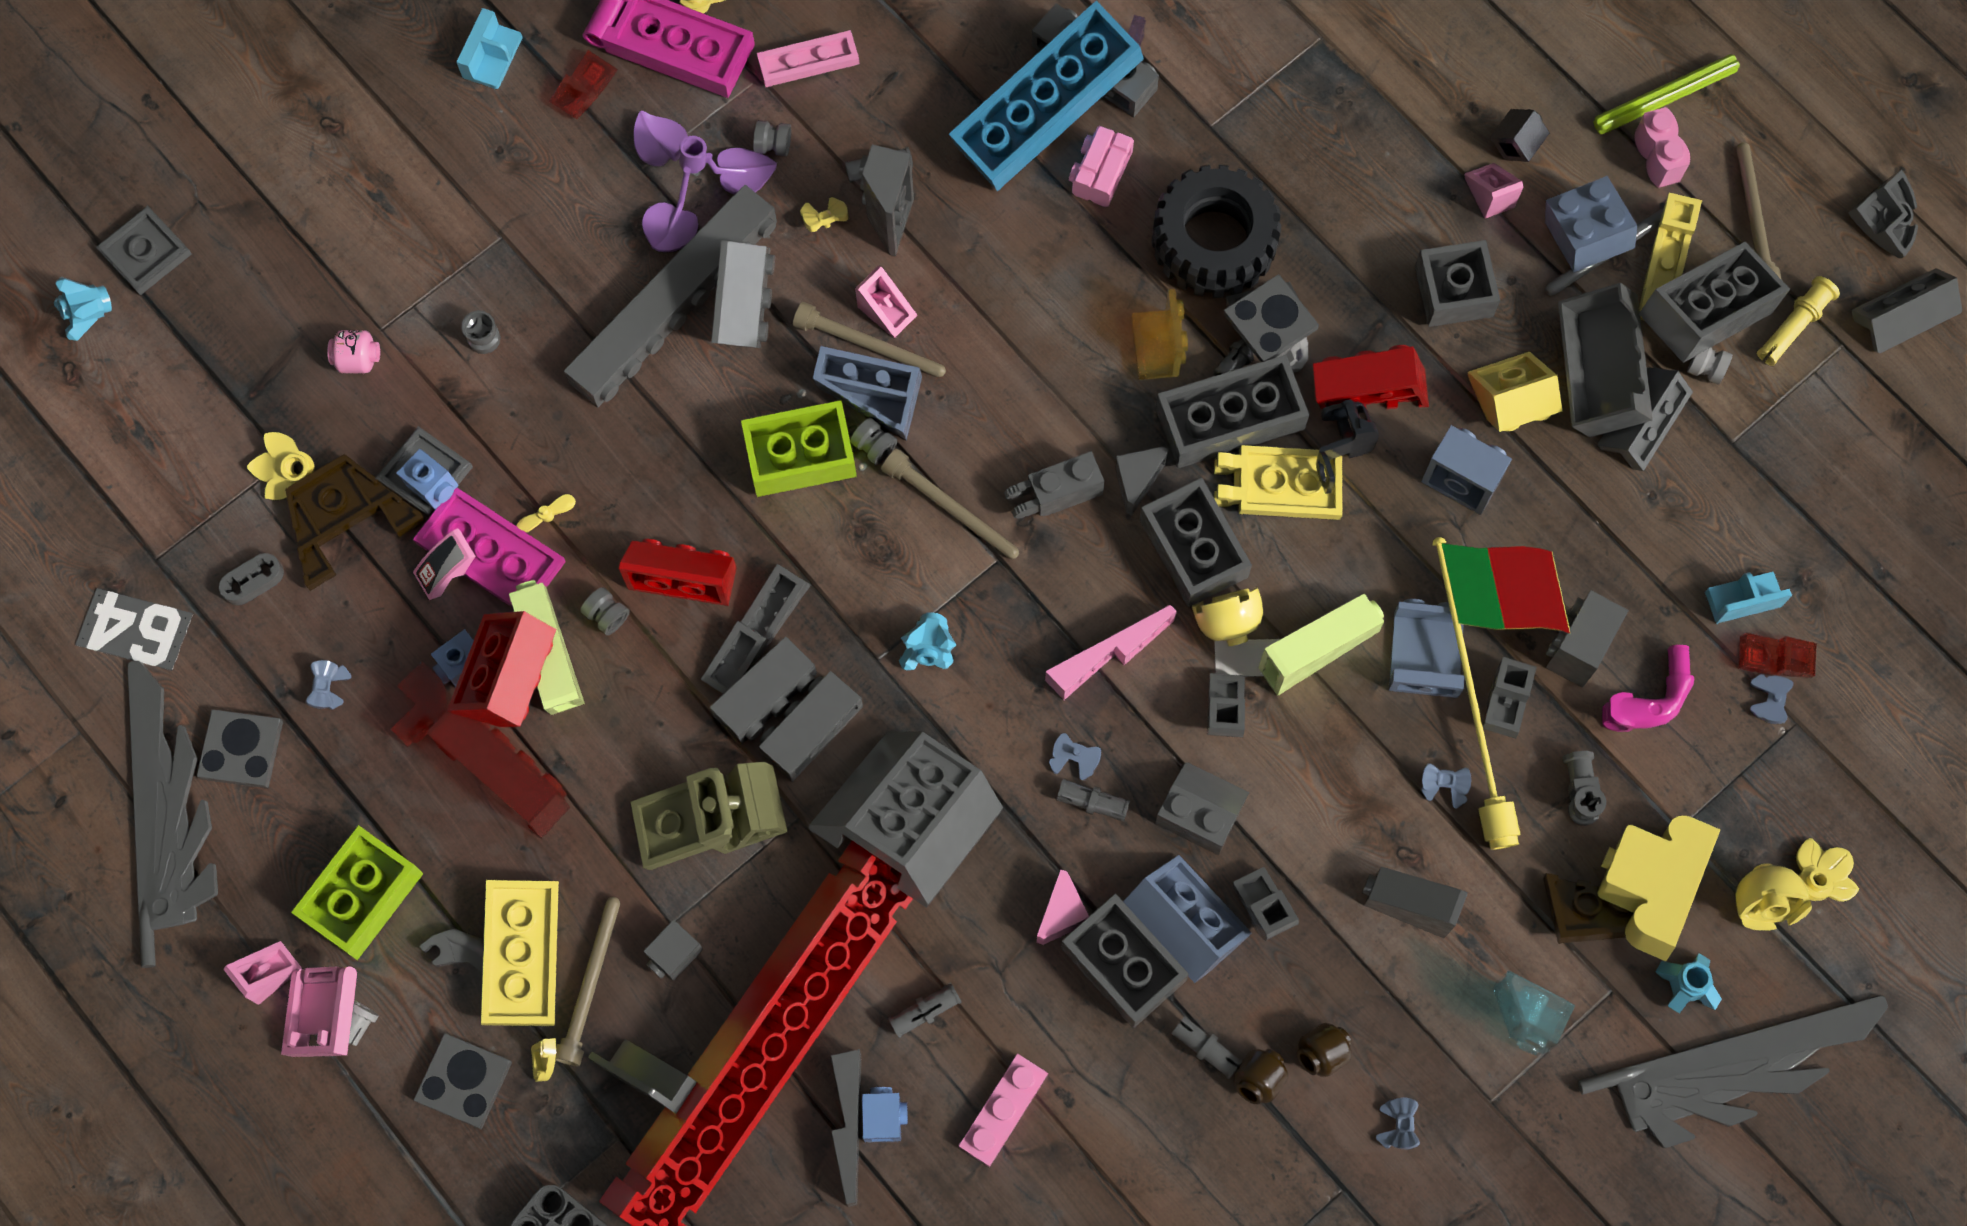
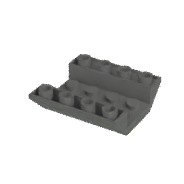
[808,731,1003,908]

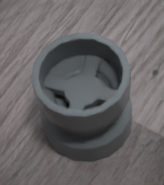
[753,120,791,157]
[461,310,501,354]
[850,418,898,465]
[581,587,630,635]

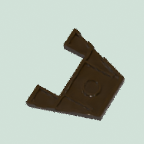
[285,454,426,591]

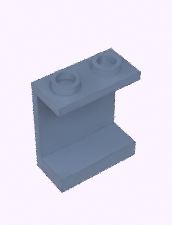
[1389,599,1464,698]

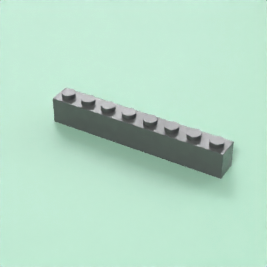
[564,185,777,407]

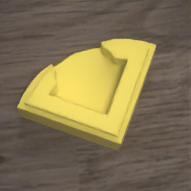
[531,1038,556,1082]

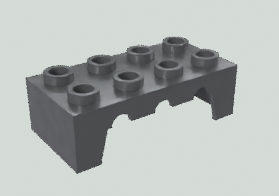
[1558,283,1653,437]

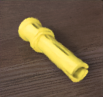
[1757,276,1840,366]

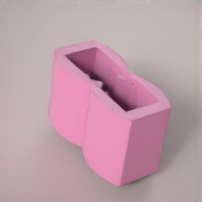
[1635,107,1690,188]

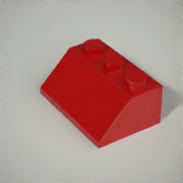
[619,539,737,606]
[447,611,557,727]

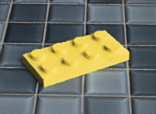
[481,880,559,1026]

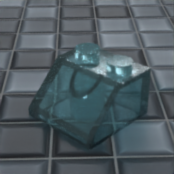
[1493,971,1575,1055]

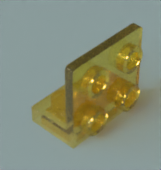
[1131,289,1188,380]

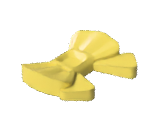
[800,197,849,232]

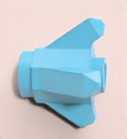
[54,277,112,341]
[899,612,956,670]
[1656,953,1722,1013]

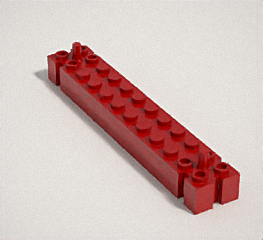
[599,841,913,1226]

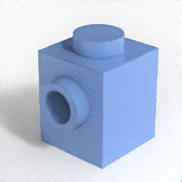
[397,449,459,510]
[431,629,474,687]
[862,1087,908,1142]

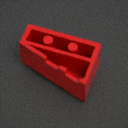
[1313,345,1429,409]

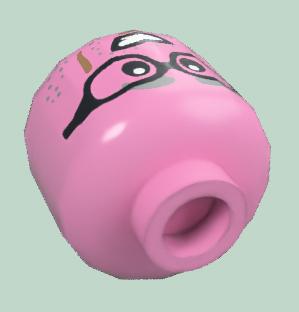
[328,330,380,373]

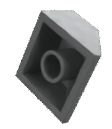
[1155,762,1249,855]

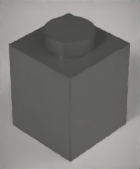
[644,920,703,981]

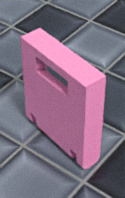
[281,967,357,1057]

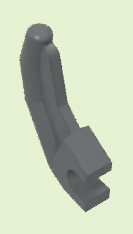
[420,929,484,973]

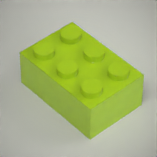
[741,400,857,497]
[291,825,423,960]

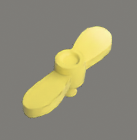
[517,494,576,533]

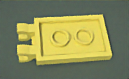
[1214,445,1342,520]

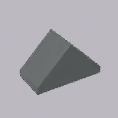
[1115,447,1169,515]

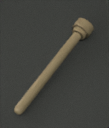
[1737,142,1782,280]
[793,301,946,377]
[881,449,1019,559]
[555,897,620,1066]

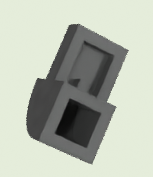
[1483,657,1537,739]
[1207,673,1245,738]
[1233,867,1299,941]

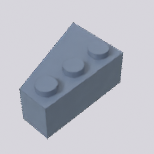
[813,346,922,441]

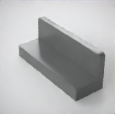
[1852,268,1962,353]
[1598,367,1693,471]
[588,1039,697,1114]

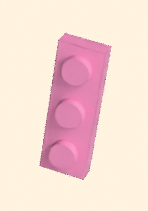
[757,30,859,87]
[959,1053,1048,1167]

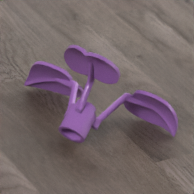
[634,111,777,252]

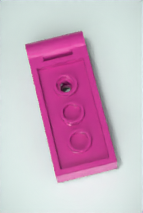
[583,0,755,98]

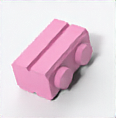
[1069,126,1134,207]

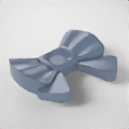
[306,660,351,710]
[1750,674,1793,724]
[1049,733,1101,780]
[1422,763,1471,808]
[1376,1097,1420,1149]

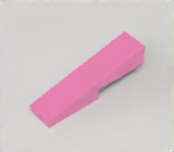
[1045,605,1176,700]

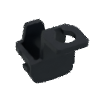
[1316,399,1379,494]

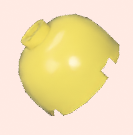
[1192,587,1263,646]
[1736,864,1812,931]

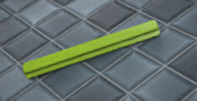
[1593,54,1740,134]

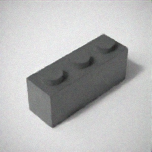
[710,637,817,745]
[759,671,863,782]

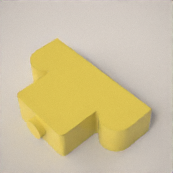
[1598,816,1720,961]

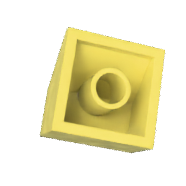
[1468,352,1562,432]

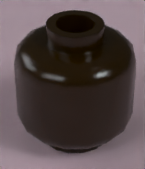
[1297,1022,1352,1077]
[1234,1049,1288,1105]

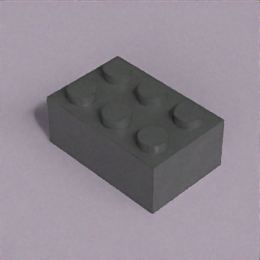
[1139,478,1252,607]
[1061,894,1189,1029]

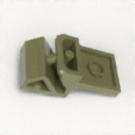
[631,762,787,870]

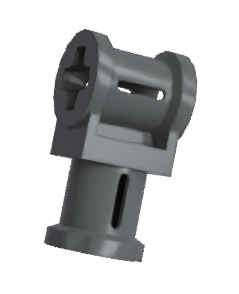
[1562,751,1606,826]

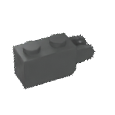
[1004,451,1105,519]

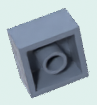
[1545,176,1637,272]
[1421,425,1512,515]

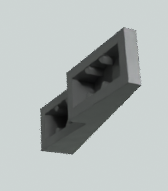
[701,564,811,694]
[831,1049,861,1207]

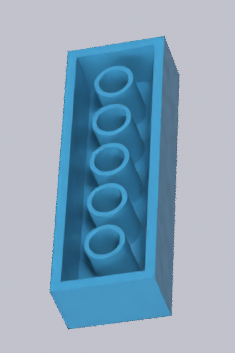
[949,0,1144,191]

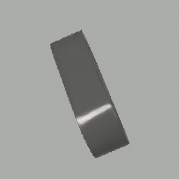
[219,553,284,606]

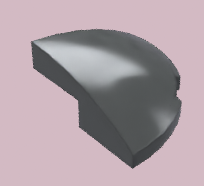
[1848,170,1918,259]

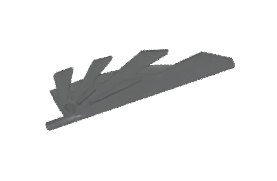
[128,661,218,968]
[1577,995,1888,1148]

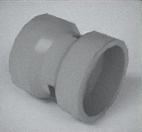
[1687,348,1733,385]

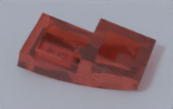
[549,50,618,119]
[1738,633,1817,678]

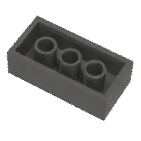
[1639,242,1790,363]
[1155,355,1309,469]

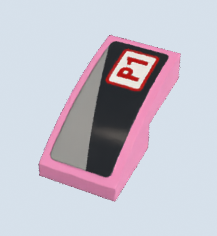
[413,529,475,600]

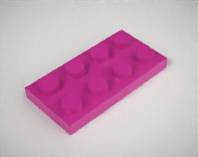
[413,488,566,608]

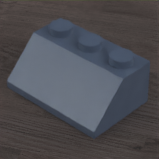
[1123,855,1252,983]

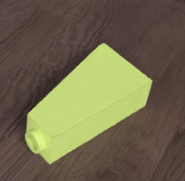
[509,580,585,715]
[1258,594,1384,696]

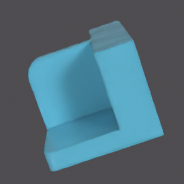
[457,8,523,89]
[1705,571,1792,624]

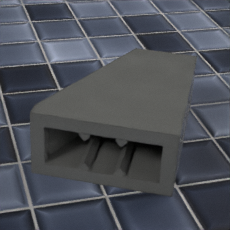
[1362,867,1468,938]

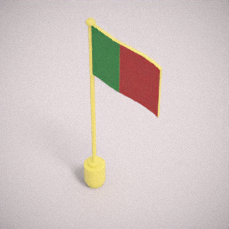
[1432,537,1571,850]

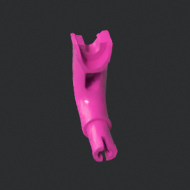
[1602,645,1694,732]

